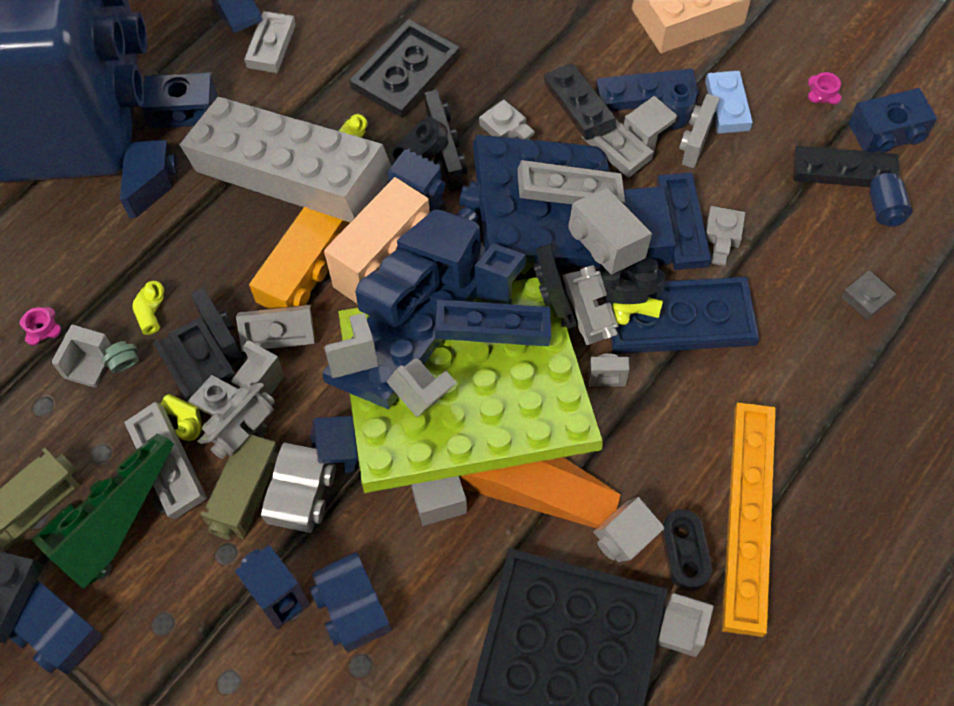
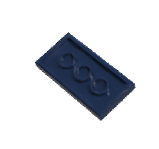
[605,277,759,354]

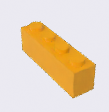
[249,207,351,309]

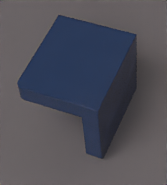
[475,243,526,304]
[310,416,358,473]

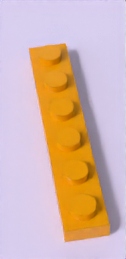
[722,402,776,637]

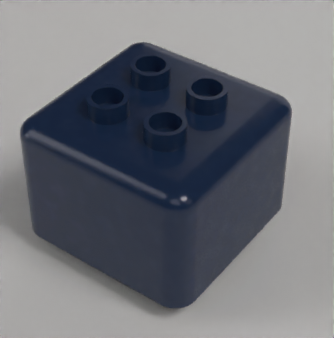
[0,0,147,183]

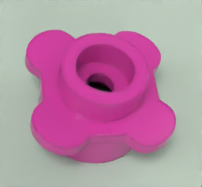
[808,72,842,105]
[20,307,61,346]

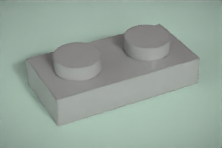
[245,11,295,73]
[679,94,720,169]
[581,120,654,178]
[236,305,315,351]

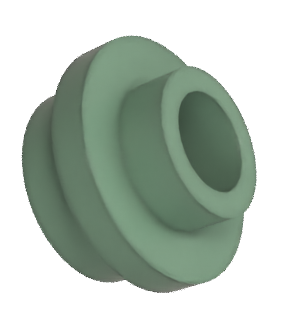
[101,341,139,373]

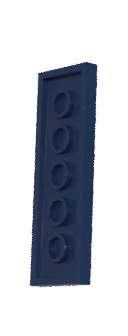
[322,245,485,410]

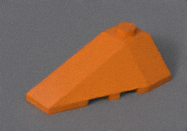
[461,457,621,528]

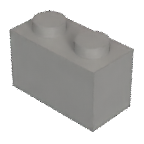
[568,188,652,275]

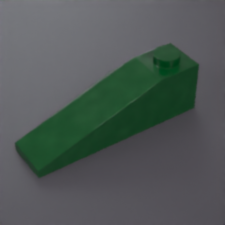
[31,433,174,589]

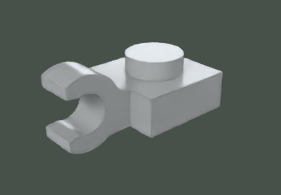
[479,100,534,140]
[705,206,745,266]

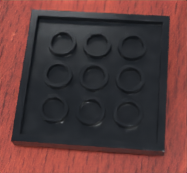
[467,548,667,706]

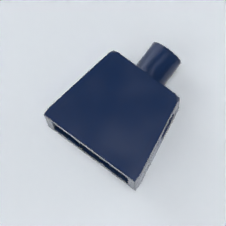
[397,208,481,289]

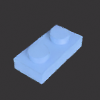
[705,71,753,134]

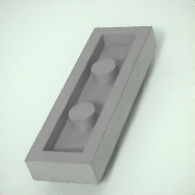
[517,160,625,204]
[124,402,207,519]

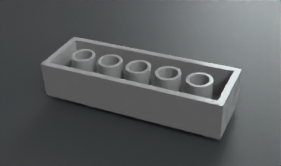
[179,97,391,222]

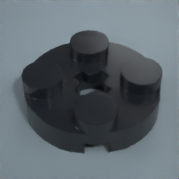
[596,258,665,304]

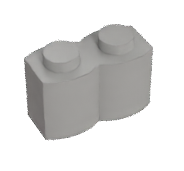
[261,442,336,533]

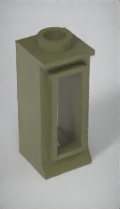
[200,433,279,540]
[0,448,81,550]

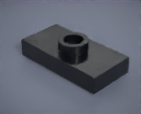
[191,287,242,364]

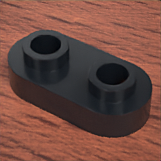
[390,117,448,166]
[661,510,712,591]

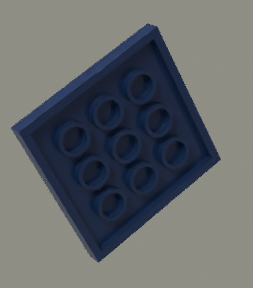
[473,135,609,268]

